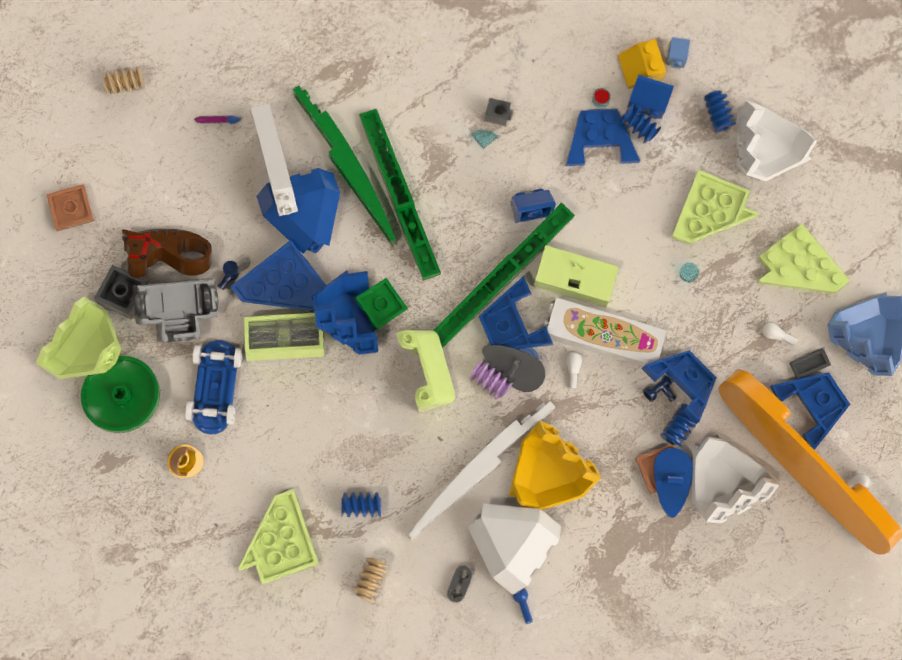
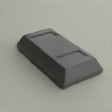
[789,348,831,379]

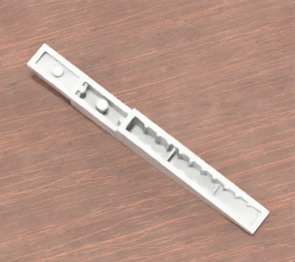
[409,401,555,540]

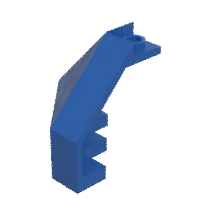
[256,168,340,254]
[312,270,378,355]

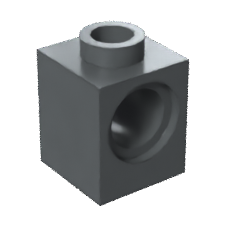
[484,98,513,126]

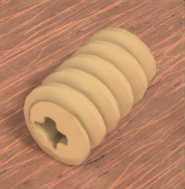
[103,66,145,95]
[353,557,389,603]

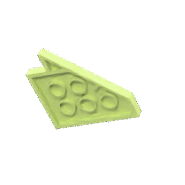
[671,170,759,245]
[758,224,850,294]
[239,489,319,585]

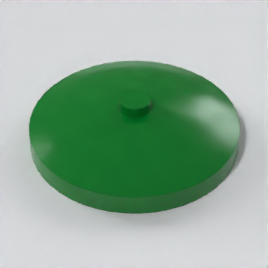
[81,356,160,433]

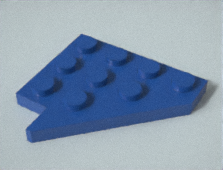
[230,240,326,311]

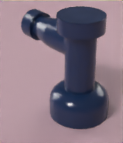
[218,261,238,290]
[643,376,676,403]

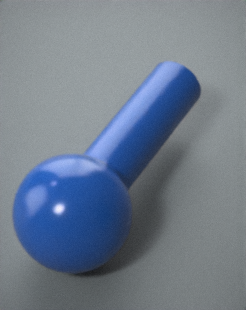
[512,588,533,624]

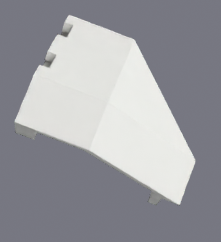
[736,100,817,181]
[692,434,779,524]
[467,504,561,595]

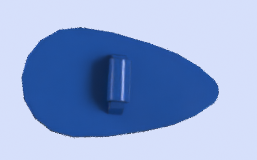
[654,448,693,518]

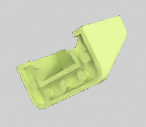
[396,330,455,413]

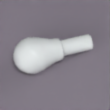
[762,322,798,345]
[565,351,583,389]
[846,473,870,488]

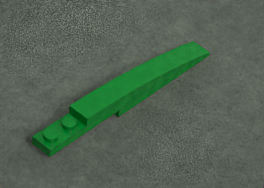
[293,85,396,247]
[359,108,441,281]
[433,202,575,349]

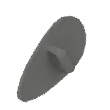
[482,345,545,392]

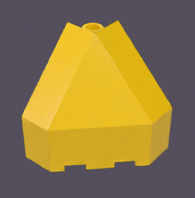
[509,421,601,510]

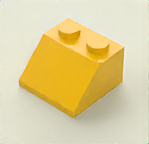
[618,39,666,89]

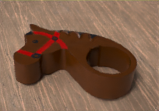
[122,229,212,278]

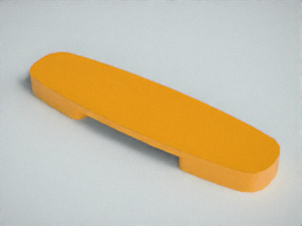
[719,369,902,555]

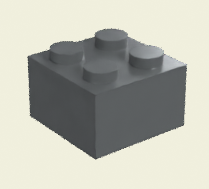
[94,265,148,320]

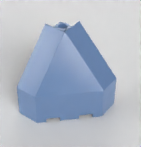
[827,292,902,376]

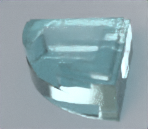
[472,130,498,149]

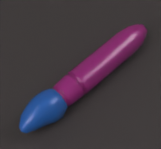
[194,115,241,124]

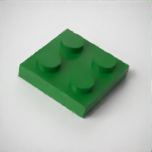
[354,278,408,330]

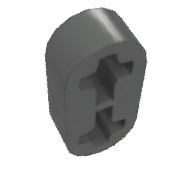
[447,566,472,603]

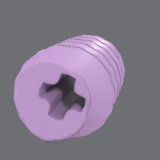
[469,359,513,400]

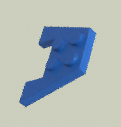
[566,109,640,166]
[478,276,554,349]
[641,350,716,424]
[770,372,850,450]

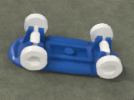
[185,340,243,435]

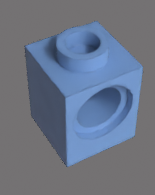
[666,37,690,68]

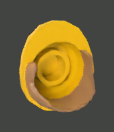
[167,444,203,478]

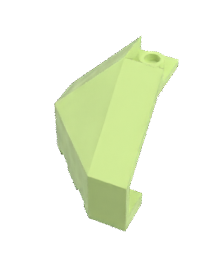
[36,296,121,379]

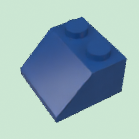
[627,75,674,119]
[511,189,556,223]

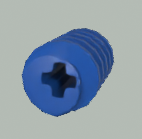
[704,91,736,132]
[620,104,662,144]
[660,403,696,447]
[341,492,381,517]

